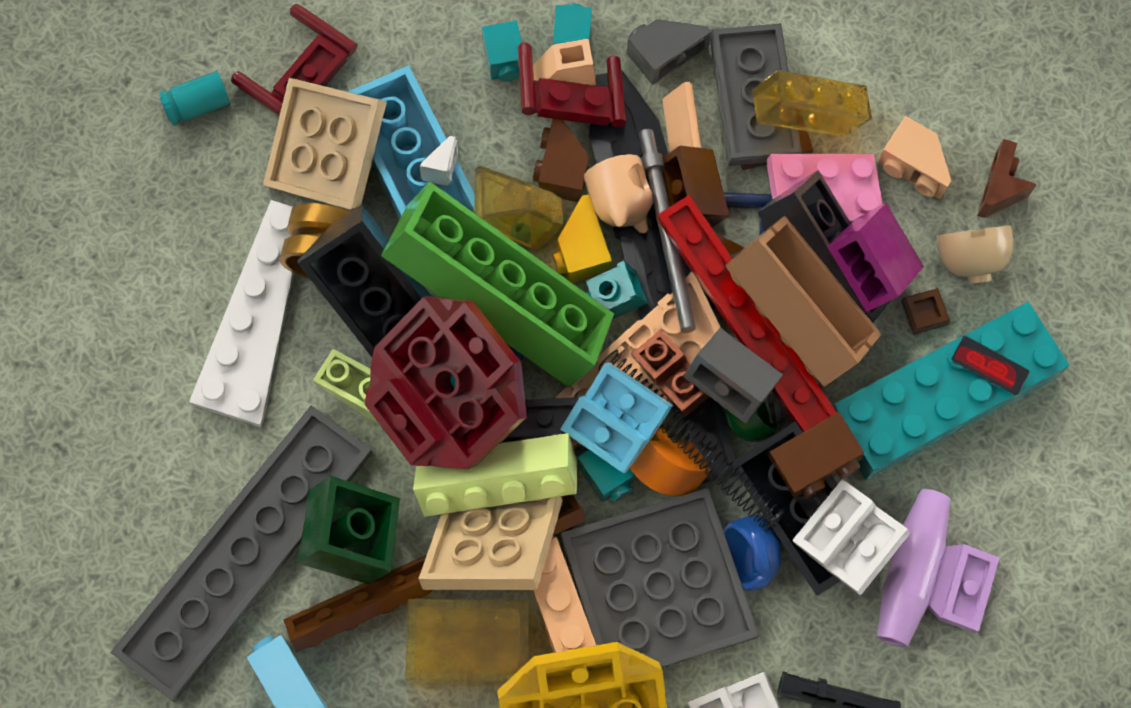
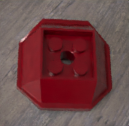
[364,296,527,469]

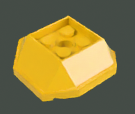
[497,642,667,708]

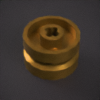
[279,203,351,279]

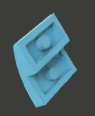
[560,362,673,473]

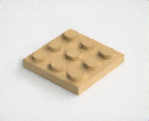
[263,78,387,210]
[419,496,563,590]

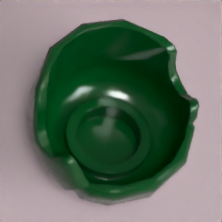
[725,401,777,442]

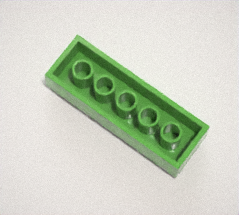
[381,181,614,387]

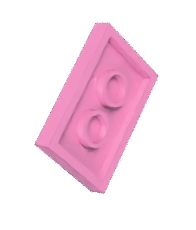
[766,154,883,223]

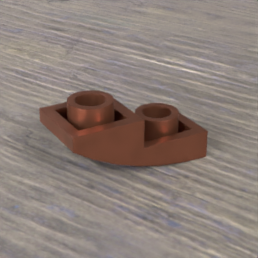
[631,329,710,417]

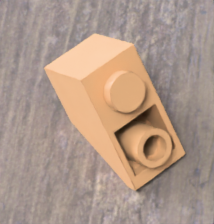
[533,39,596,85]
[878,116,951,199]

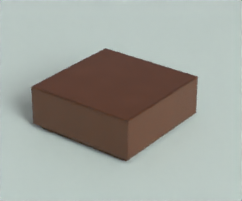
[901,288,950,335]

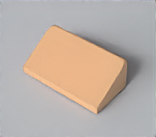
[662,82,701,152]

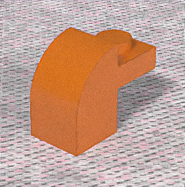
[630,425,711,496]

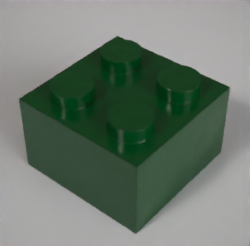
[298,476,400,584]

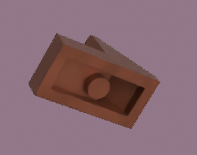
[977,139,1036,218]

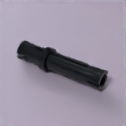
[777,671,901,708]

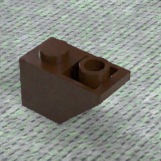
[533,119,589,202]

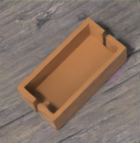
[725,216,881,387]

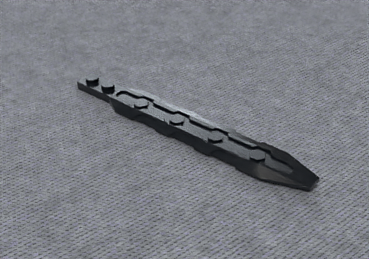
[589,70,737,484]

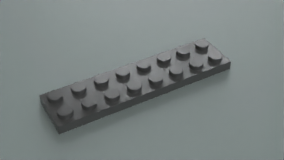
[110,405,373,702]

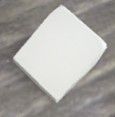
[420,136,458,186]

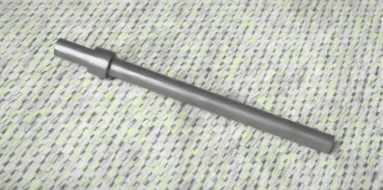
[639,129,696,333]

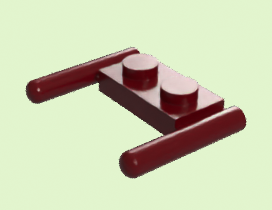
[231,4,358,116]
[517,42,626,127]

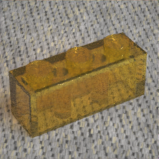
[752,70,872,136]

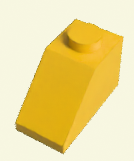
[552,194,612,283]

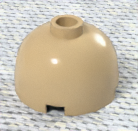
[937,225,1014,284]

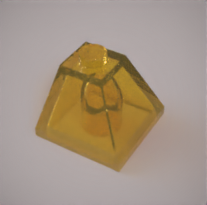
[474,165,563,251]

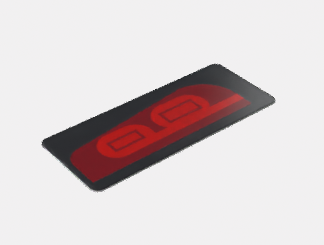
[951,336,1030,396]

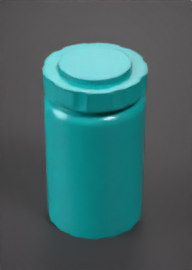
[159,70,231,126]

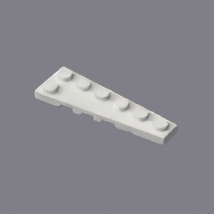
[189,200,295,428]

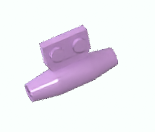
[877,489,999,648]

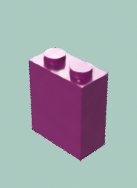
[828,203,924,312]

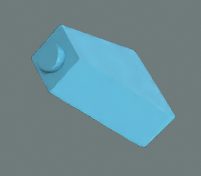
[247,635,328,708]

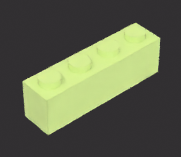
[413,433,577,517]

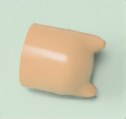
[584,154,653,233]

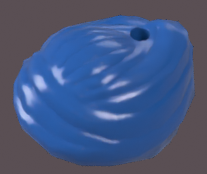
[724,514,781,591]

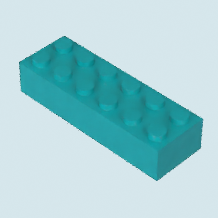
[833,301,1070,480]

